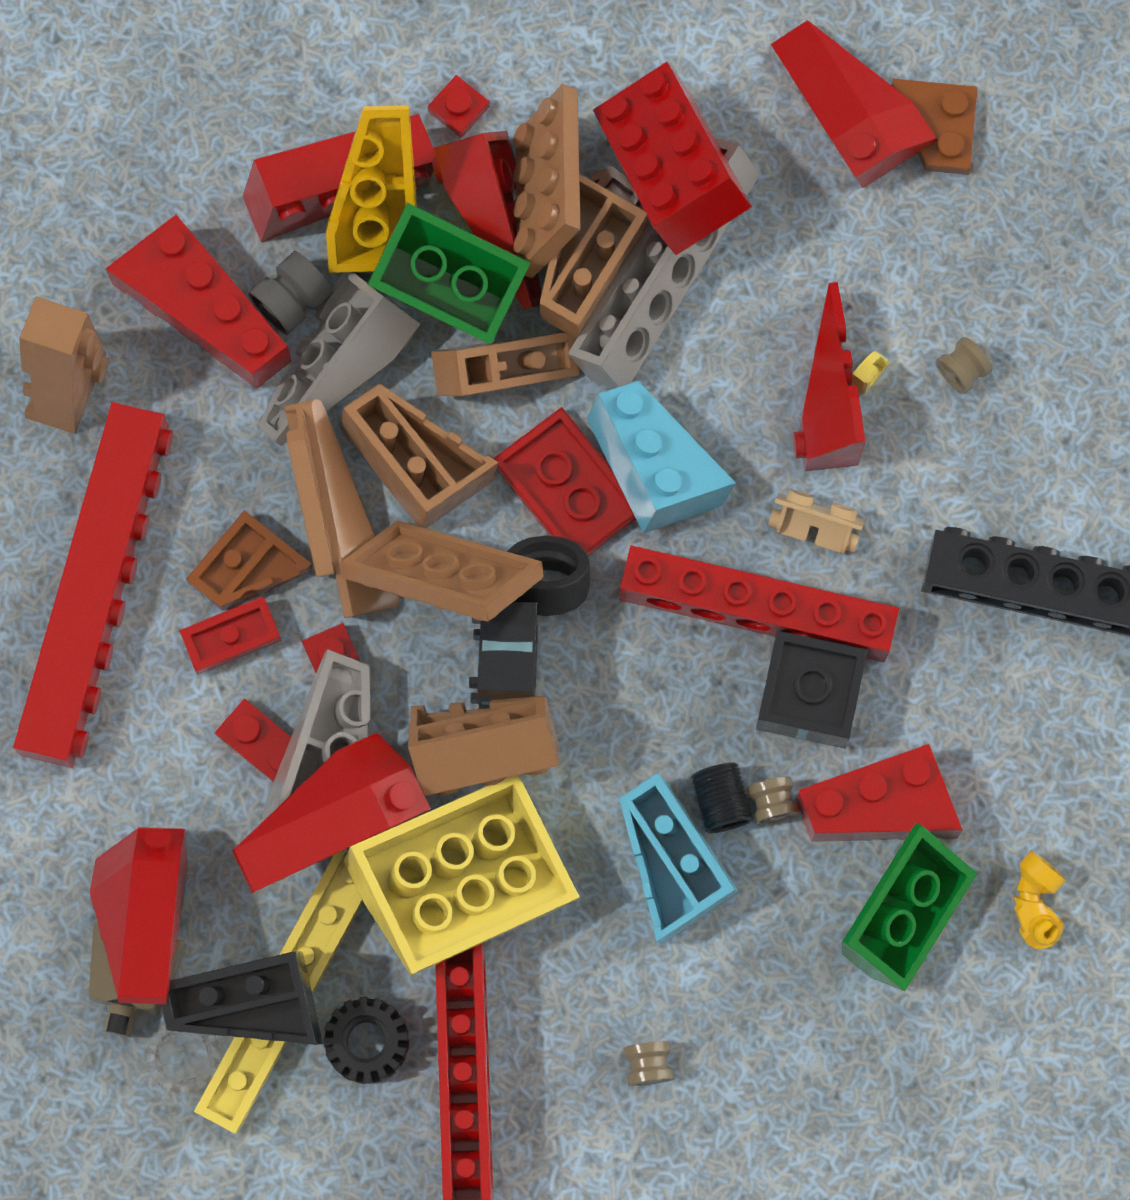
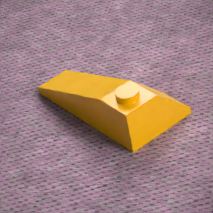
[326,105,417,273]

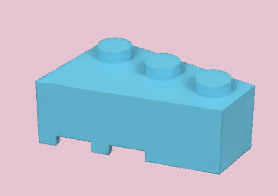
[587,381,736,534]
[619,773,740,944]

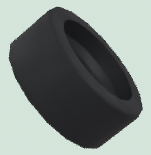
[507,535,590,616]

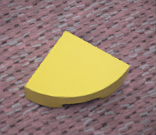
[852,351,889,395]

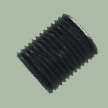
[690,762,754,834]

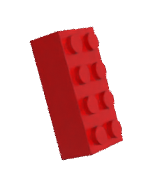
[593,61,752,256]

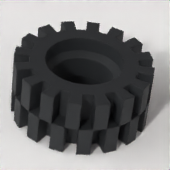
[323,996,409,1084]

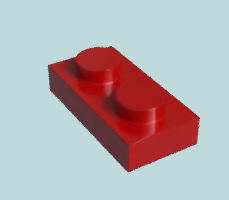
[179,596,282,675]
[215,698,291,782]

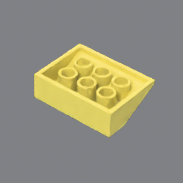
[343,775,580,976]

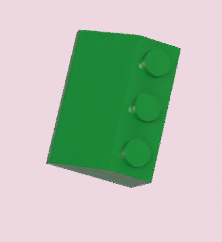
[367,202,530,345]
[842,823,977,991]

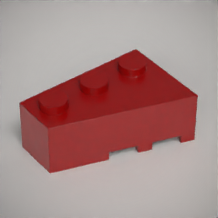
[795,744,963,842]

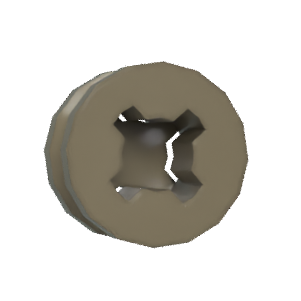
[935,337,993,394]
[747,776,800,825]
[623,1041,674,1086]

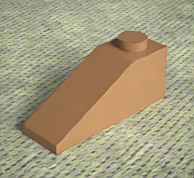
[431,332,580,396]

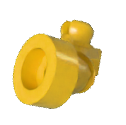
[1013,850,1067,949]

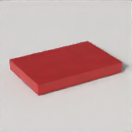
[493,407,636,556]

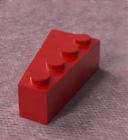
[242,114,436,243]
[105,214,292,389]

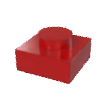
[428,75,490,138]
[301,623,361,673]

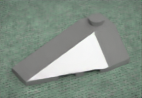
[258,272,421,446]
[260,649,371,853]

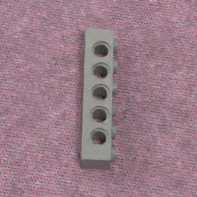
[568,137,760,389]

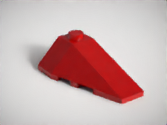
[771,20,937,188]
[432,131,542,309]
[792,282,866,472]
[232,733,430,893]
[89,827,188,1004]

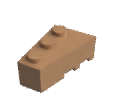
[540,174,648,339]
[19,296,109,434]
[340,384,499,528]

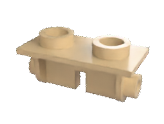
[768,489,865,554]

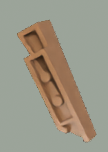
[285,399,400,618]

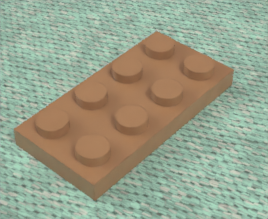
[513,84,580,278]
[340,520,544,622]

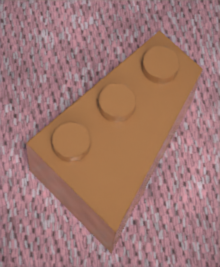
[408,696,559,796]

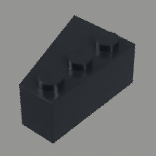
[161,951,323,1045]

